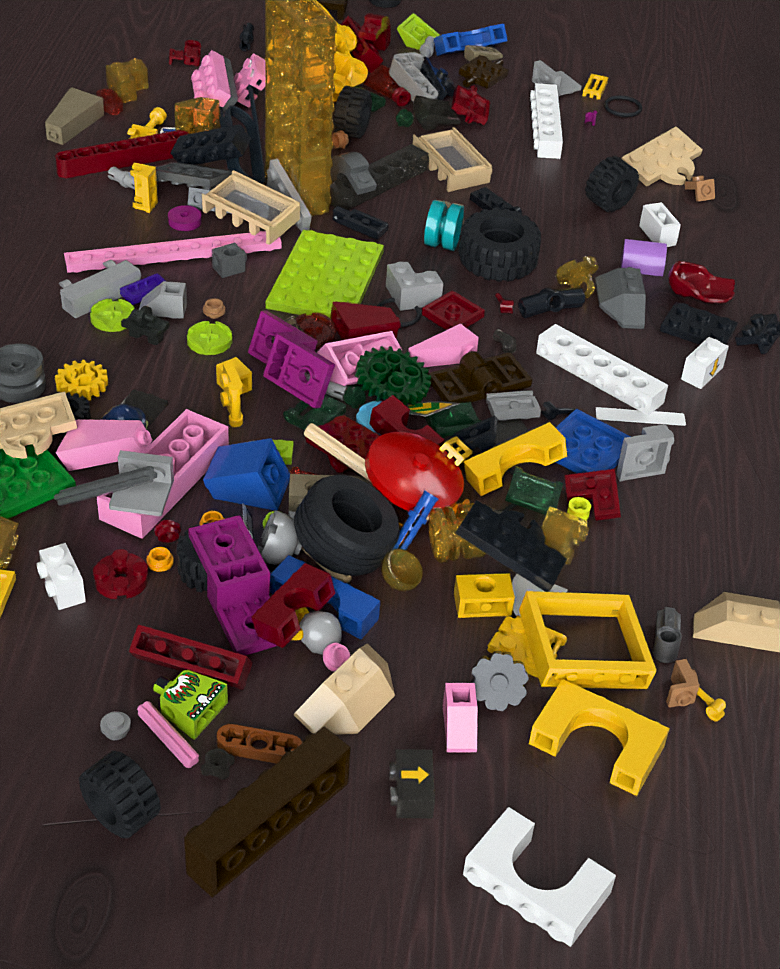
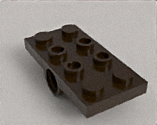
[428,351,532,408]

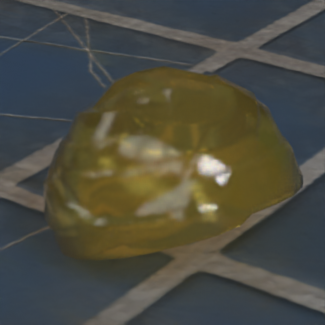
[382,549,423,591]

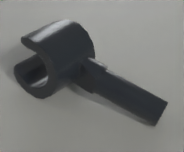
[541,401,575,420]

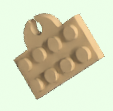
[622,127,703,187]
[0,392,77,459]

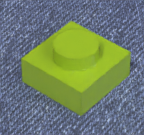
[273,440,294,465]

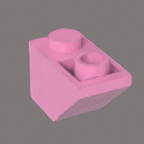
[443,683,477,752]

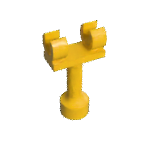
[127,107,167,139]

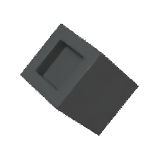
[212,243,247,278]

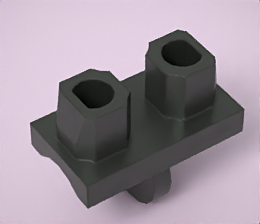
[121,306,169,345]

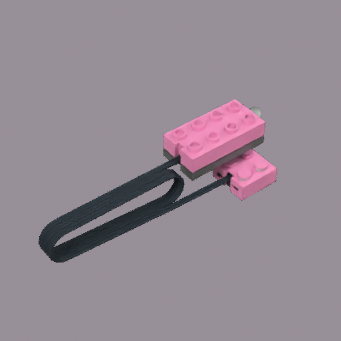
[191,50,270,184]

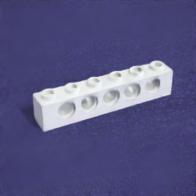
[530,83,563,159]
[536,324,668,416]

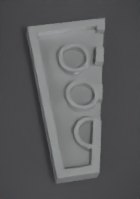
[267,158,312,232]

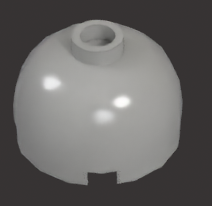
[258,510,302,565]

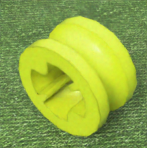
[567,497,591,522]

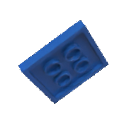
[555,409,631,474]

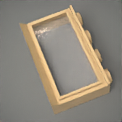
[412,127,492,192]
[202,170,300,245]

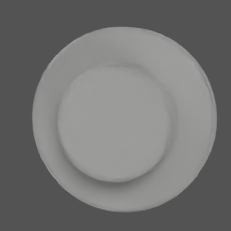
[100,711,131,740]

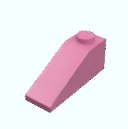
[408,324,479,367]

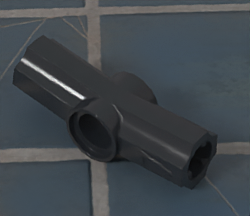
[518,287,585,318]

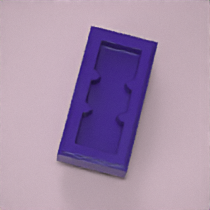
[120,273,167,305]

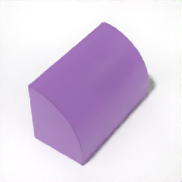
[621,239,667,276]

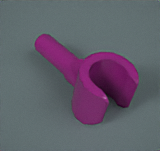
[584,110,597,126]

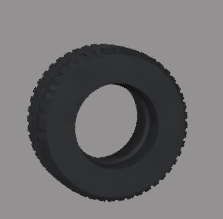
[294,475,400,576]

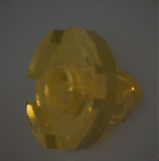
[555,256,598,298]

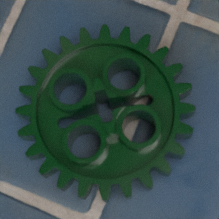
[355,346,431,406]

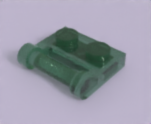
[283,395,347,431]
[425,402,481,439]
[505,466,563,518]

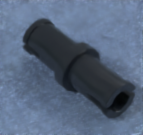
[239,23,254,52]

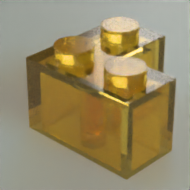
[106,59,148,103]
[541,506,589,568]

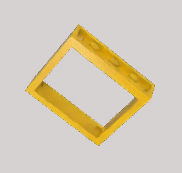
[519,591,657,689]

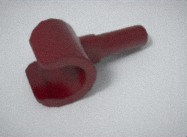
[495,293,514,313]

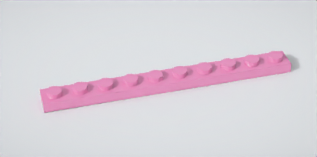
[64,231,282,273]

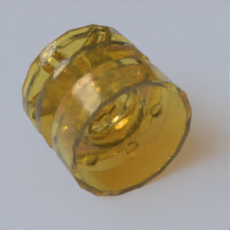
[429,503,486,563]

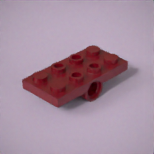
[305,415,380,473]

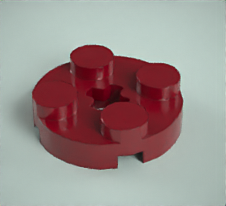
[93,549,149,599]

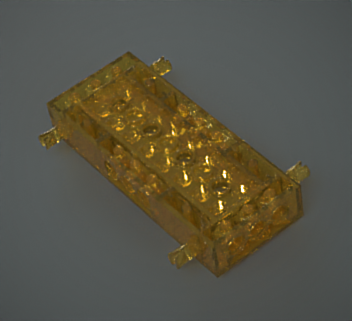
[264,0,337,216]

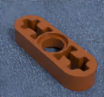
[217,724,302,763]

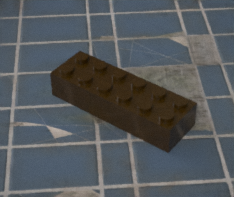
[184,726,351,898]

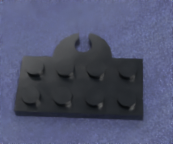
[455,500,567,592]

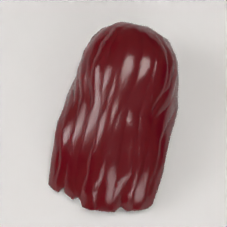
[668,261,735,304]

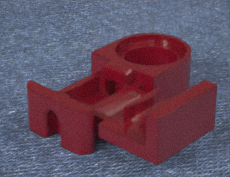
[169,40,201,66]

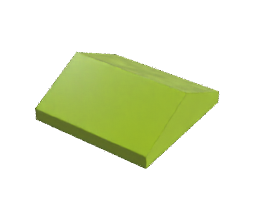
[397,13,440,50]

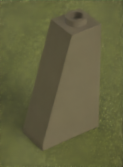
[45,87,104,145]

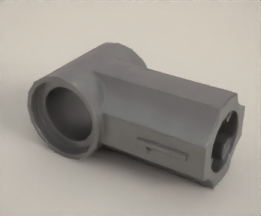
[652,607,682,663]

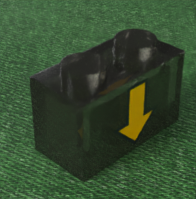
[389,749,435,819]

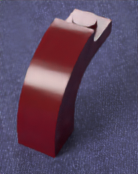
[358,13,391,51]

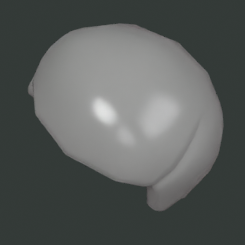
[299,611,342,655]

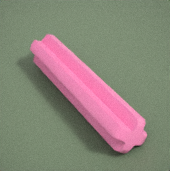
[137,701,199,768]

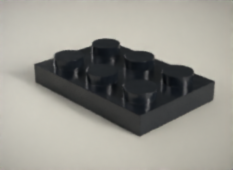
[660,302,738,345]

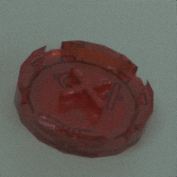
[294,313,336,349]

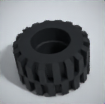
[333,86,372,139]
[585,156,639,212]
[177,522,230,593]
[79,750,161,839]

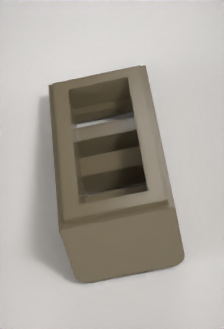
[464,45,503,62]

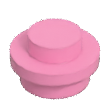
[323,643,350,672]

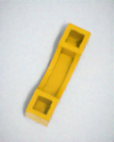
[463,422,567,496]

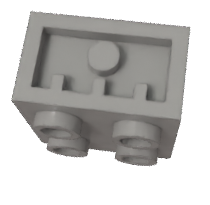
[532,60,582,97]
[109,450,174,516]

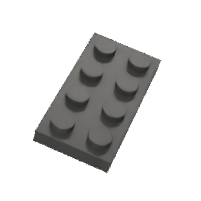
[156,162,232,190]

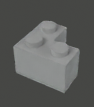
[386,262,443,311]

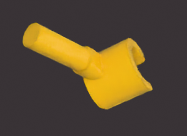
[697,687,726,721]

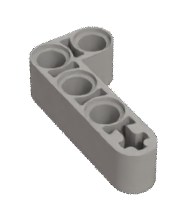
[389,52,438,112]

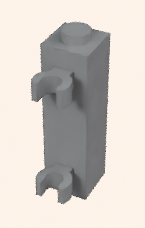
[59,260,141,319]

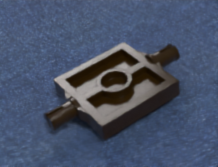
[459,55,509,89]

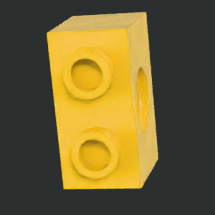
[454,573,515,618]

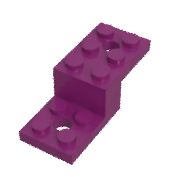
[248,310,335,408]
[188,515,289,655]

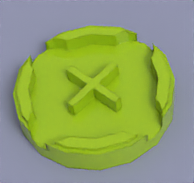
[90,299,135,332]
[187,321,232,355]

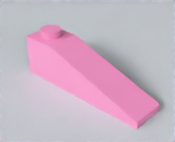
[317,331,402,386]

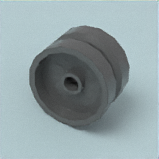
[0,343,46,403]

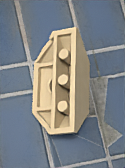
[693,592,780,652]
[294,643,395,735]

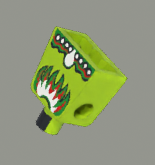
[153,670,228,740]

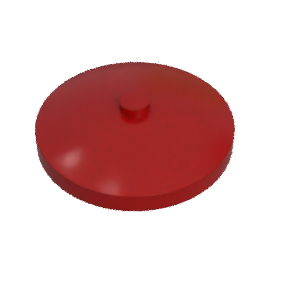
[365,432,464,515]

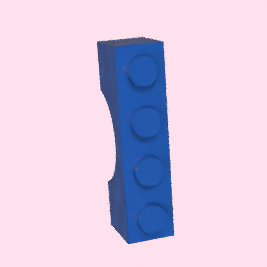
[433,24,507,56]
[270,555,380,640]

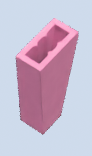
[56,420,153,471]

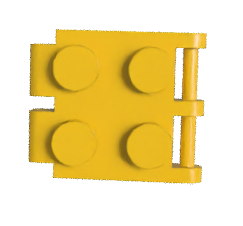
[487,615,567,678]

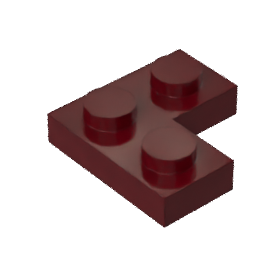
[565,469,621,521]

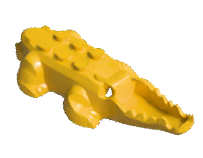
[293,0,368,102]

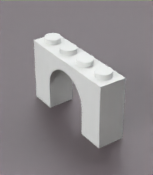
[463,807,616,947]

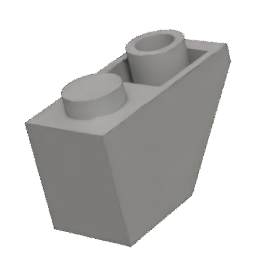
[139,281,187,318]

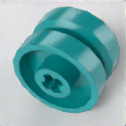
[424,200,464,251]

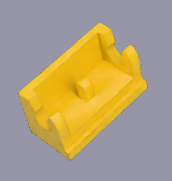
[130,162,158,213]

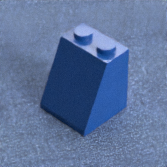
[203,438,290,511]

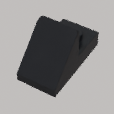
[452,415,498,454]

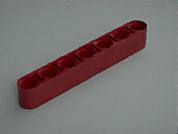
[55,130,189,178]

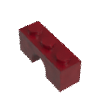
[369,395,445,447]
[251,563,336,648]

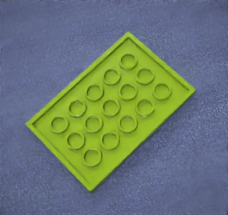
[266,230,384,321]

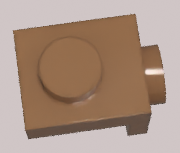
[685,175,715,201]
[666,659,700,707]

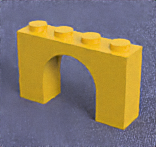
[529,679,670,796]

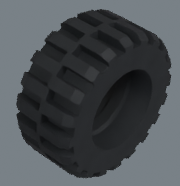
[459,208,542,282]

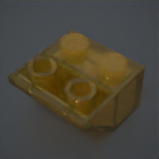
[174,97,220,134]

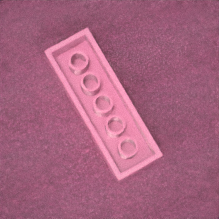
[97,409,229,539]

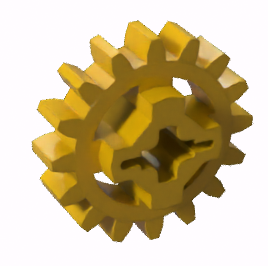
[55,360,108,400]

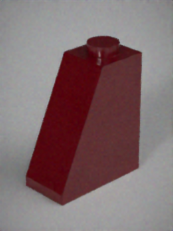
[330,301,401,340]

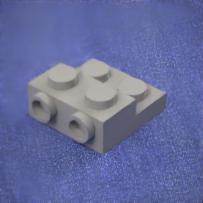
[616,424,674,481]

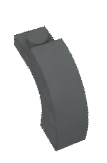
[326,151,377,195]

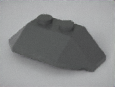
[595,267,646,329]

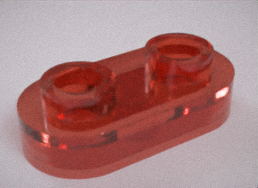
[96,89,123,115]

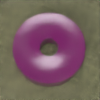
[168,205,202,231]

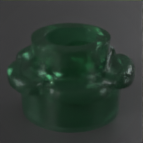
[396,109,414,127]
[344,386,366,409]

